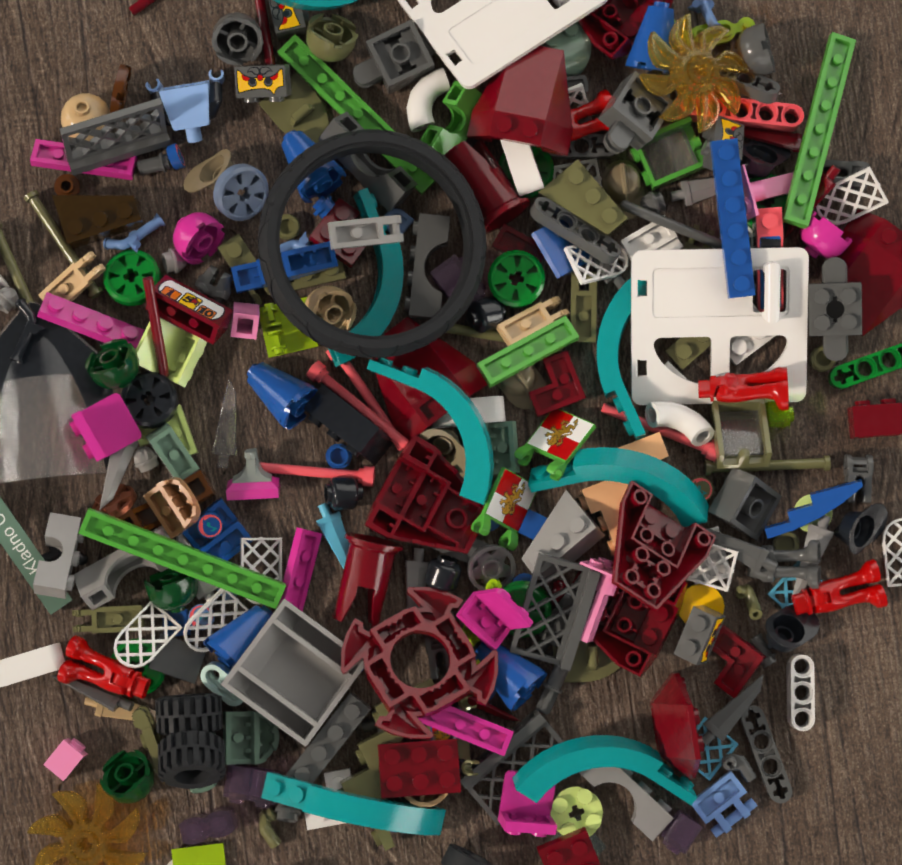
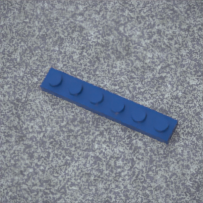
[710,138,756,299]

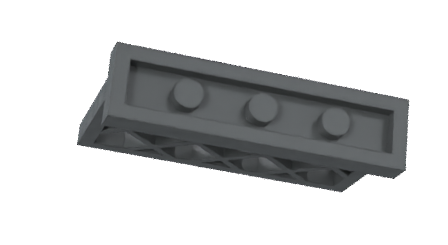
[60,98,171,176]
[509,552,601,671]
[460,708,564,826]

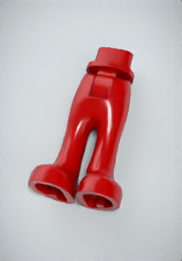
[537,89,612,148]
[698,367,789,411]
[791,559,888,615]
[57,635,151,699]

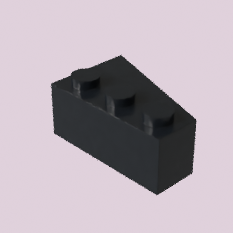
[303,385,393,466]

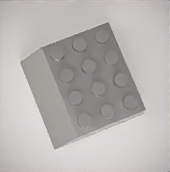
[220,599,364,747]

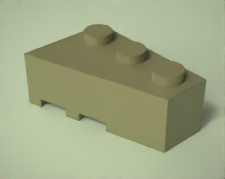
[538,159,628,237]

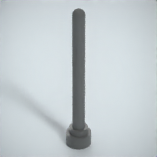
[620,200,722,249]

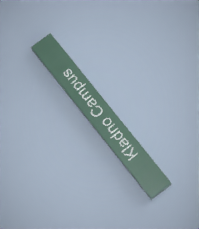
[0,497,72,615]

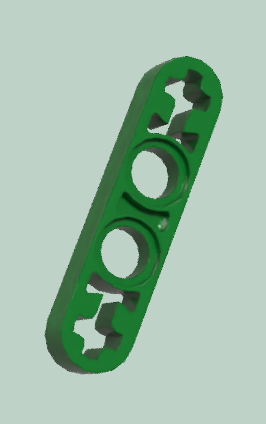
[828,343,902,389]

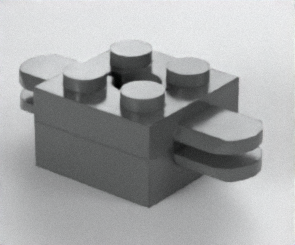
[353,19,437,94]
[598,70,675,154]
[808,257,862,361]

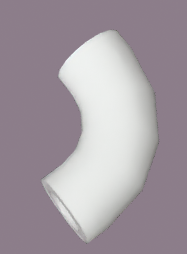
[406,67,450,132]
[645,401,715,446]

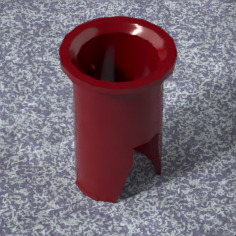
[444,140,530,234]
[332,532,403,628]

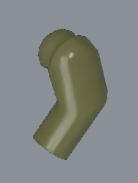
[736,584,763,620]
[259,807,281,849]

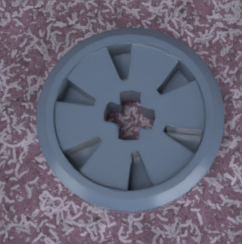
[213,164,269,221]

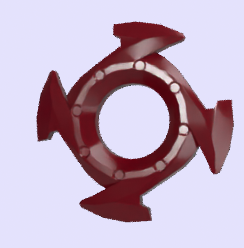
[341,587,498,739]

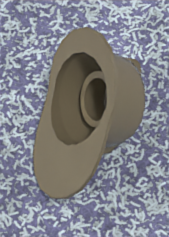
[183,149,235,193]
[602,160,644,220]
[497,365,546,409]
[419,428,466,478]

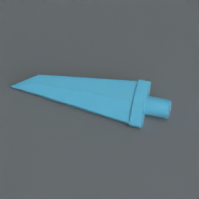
[316,503,349,569]

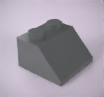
[708,468,782,541]

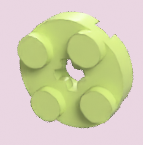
[551,786,603,837]

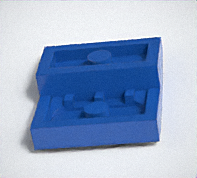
[531,220,593,279]
[182,497,254,561]

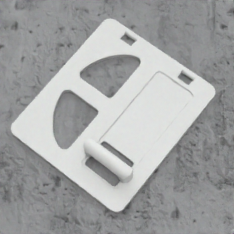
[397,0,608,89]
[631,247,809,405]

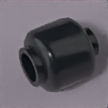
[466,296,506,333]
[324,476,363,511]
[425,554,462,592]

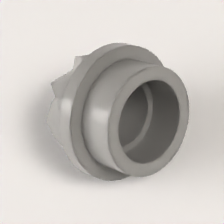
[162,248,187,274]
[0,287,19,314]
[133,447,159,473]

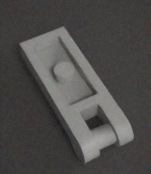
[327,215,404,250]

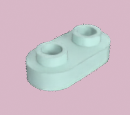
[201,661,243,706]

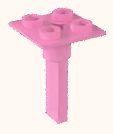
[741,164,794,221]
[580,557,617,643]

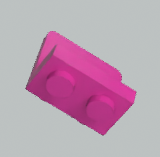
[69,393,142,462]
[456,588,533,650]
[498,770,557,837]

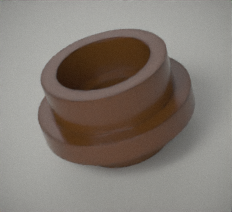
[54,174,80,195]

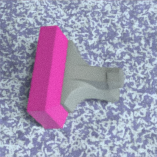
[226,448,280,501]

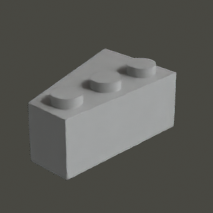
[521,490,605,584]

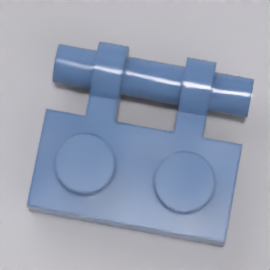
[691,770,757,838]

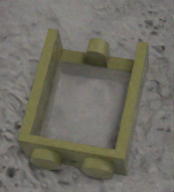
[710,398,772,469]

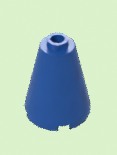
[625,1,677,74]
[281,130,346,203]
[247,362,318,430]
[203,605,273,670]
[475,642,548,711]

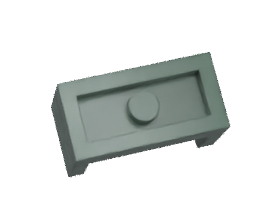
[145,423,200,480]

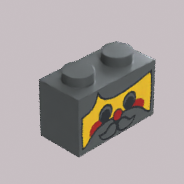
[269,0,310,40]
[234,64,292,103]
[701,115,744,171]
[674,605,726,665]

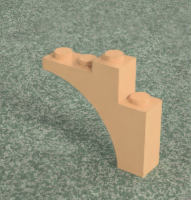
[578,432,669,556]

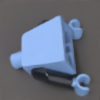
[145,69,225,143]

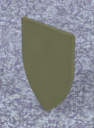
[258,73,329,143]
[553,636,620,682]

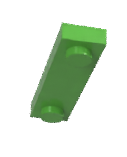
[476,315,579,388]

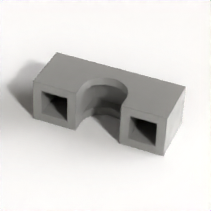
[33,512,85,599]

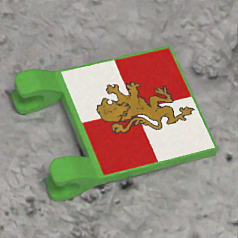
[514,409,596,481]
[471,467,536,551]

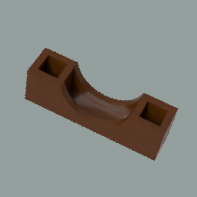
[118,470,217,531]

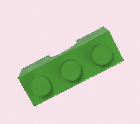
[420,80,482,155]

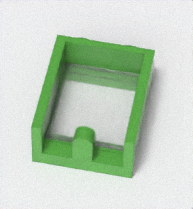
[630,116,707,191]

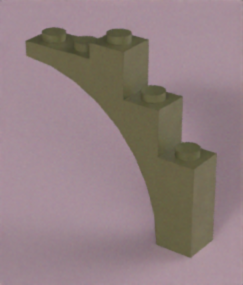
[338,678,434,851]

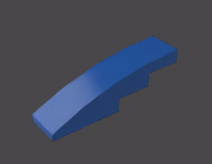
[231,241,338,294]
[765,479,863,539]

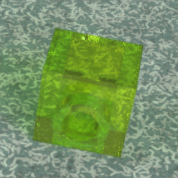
[765,401,794,429]

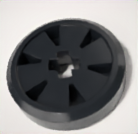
[121,372,179,429]

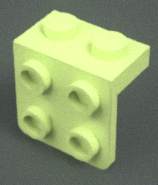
[136,318,207,387]

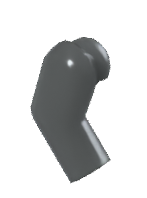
[722,753,757,783]

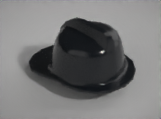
[740,140,791,178]
[834,503,888,554]
[765,604,820,653]

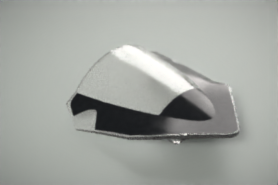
[0,301,116,484]

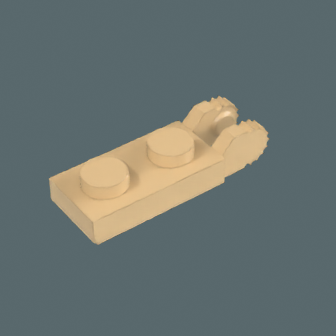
[38,251,106,301]
[496,296,570,346]

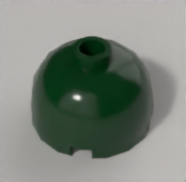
[85,339,139,389]
[144,568,198,613]
[100,749,155,804]

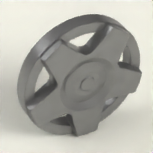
[467,544,516,590]

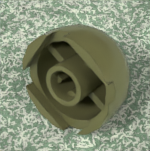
[306,13,358,62]

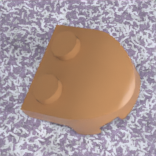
[143,477,201,539]

